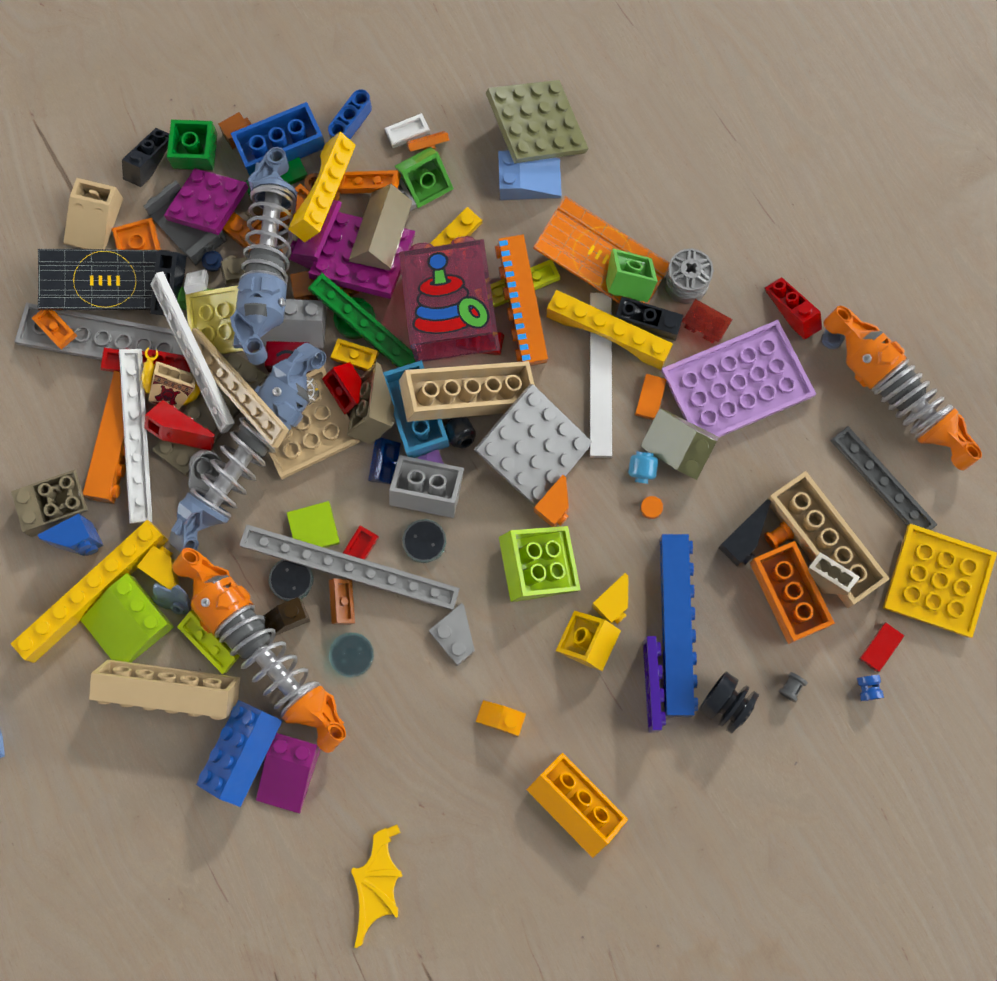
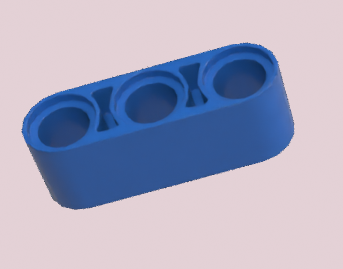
[328,89,372,139]

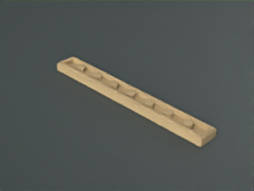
[192,328,289,448]

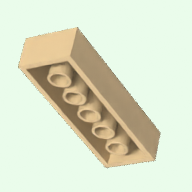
[399,361,535,422]
[768,471,890,609]
[89,660,240,720]

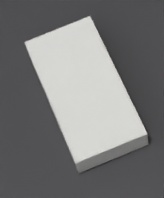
[384,113,430,148]
[184,269,209,294]

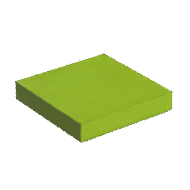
[287,501,340,548]

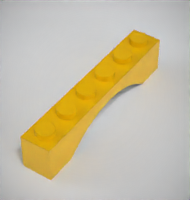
[288,132,356,242]
[546,290,673,370]

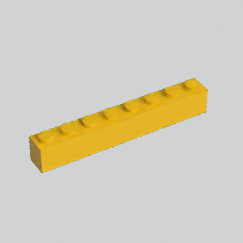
[11,519,168,663]

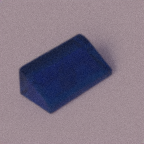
[368,437,401,485]

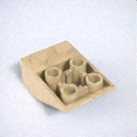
[64,178,123,249]

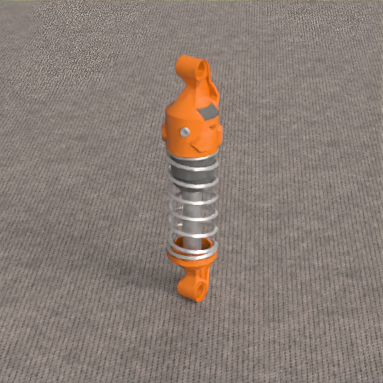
[172,548,346,753]

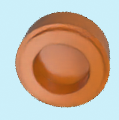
[641,496,663,519]

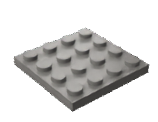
[474,384,592,507]

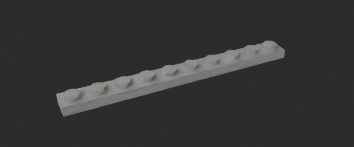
[239,524,460,610]

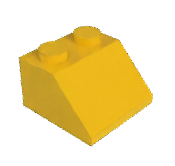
[555,610,621,671]

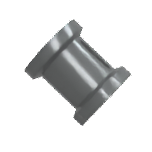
[778,672,808,702]

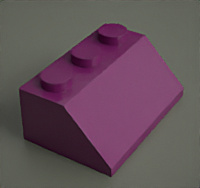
[289,200,342,269]

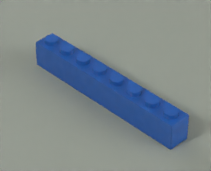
[660,534,698,717]

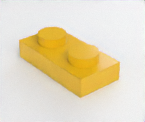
[331,338,379,371]

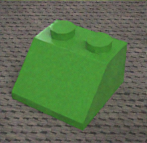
[395,147,454,208]
[606,248,658,302]

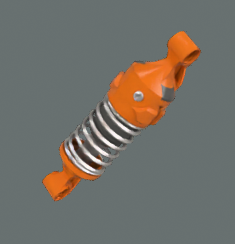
[823,305,982,471]

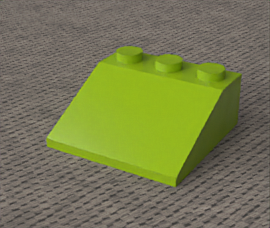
[499,526,581,602]
[80,573,174,663]

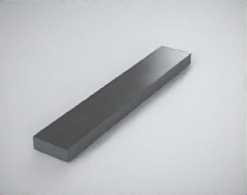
[831,426,937,530]

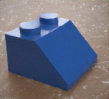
[38,514,104,556]

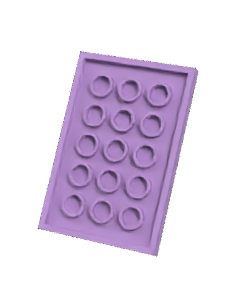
[661,320,816,437]

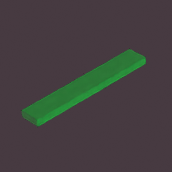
[308,273,420,368]

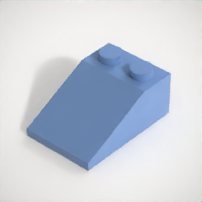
[498,150,562,200]

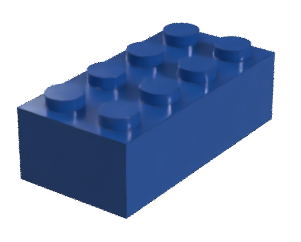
[231,102,325,176]
[196,700,283,807]

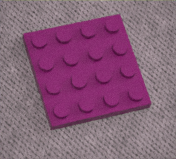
[309,212,415,299]

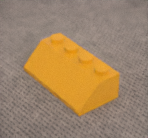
[526,752,628,858]

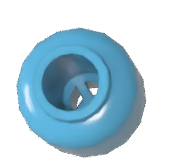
[628,451,658,484]

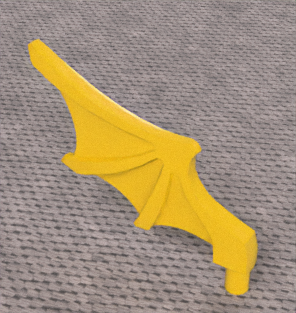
[351,824,403,948]

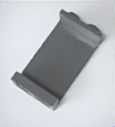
[144,180,227,266]

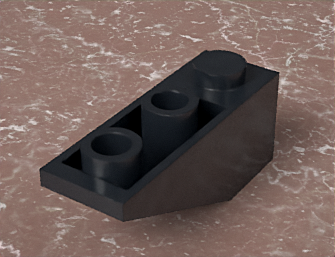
[122,128,170,187]
[616,297,684,341]

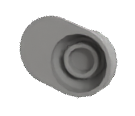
[188,450,223,496]

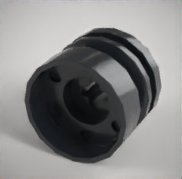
[699,671,759,734]

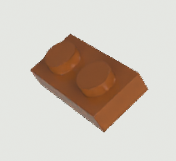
[329,578,355,625]

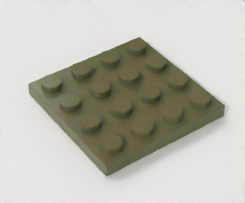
[486,80,589,164]

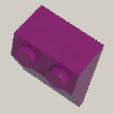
[256,733,321,814]

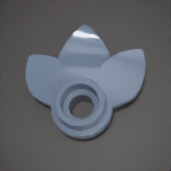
[151,583,191,614]

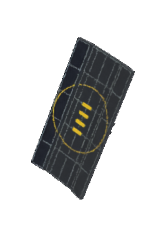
[38,249,170,310]

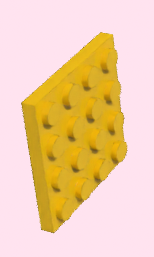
[883,524,997,638]

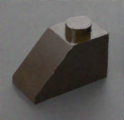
[263,597,310,637]

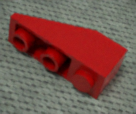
[765,277,822,340]
[144,400,215,451]

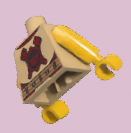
[141,347,200,410]

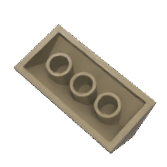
[349,184,412,270]

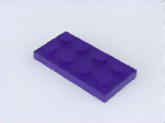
[643,636,666,733]

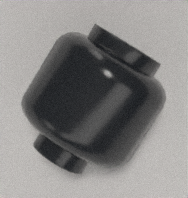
[445,417,476,449]

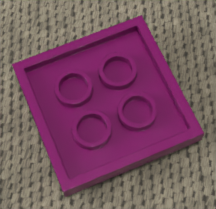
[164,168,249,235]

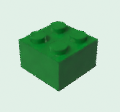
[167,119,218,170]

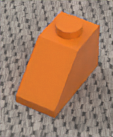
[534,475,569,527]

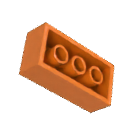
[749,541,835,644]

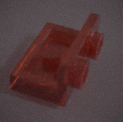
[682,299,733,344]

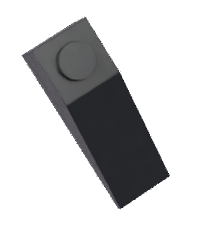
[150,250,187,316]
[719,499,771,567]

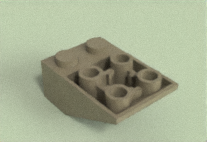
[11,470,88,537]

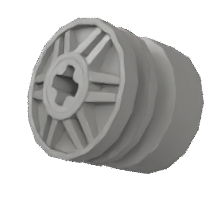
[664,248,714,304]

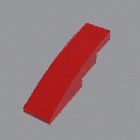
[101,347,190,373]

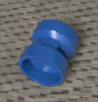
[857,675,884,701]

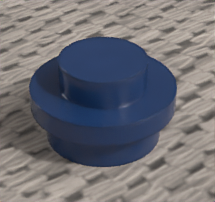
[202,251,223,271]

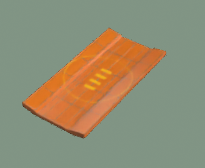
[533,196,670,304]

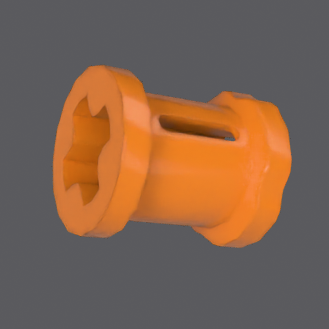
[764,522,794,550]

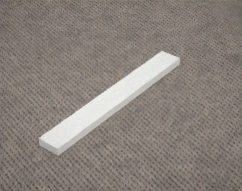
[150,272,235,434]
[590,293,612,458]
[119,349,153,524]

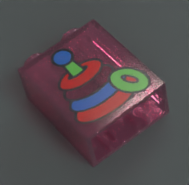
[399,236,500,362]

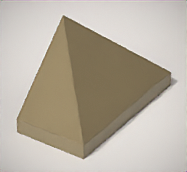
[808,552,860,595]

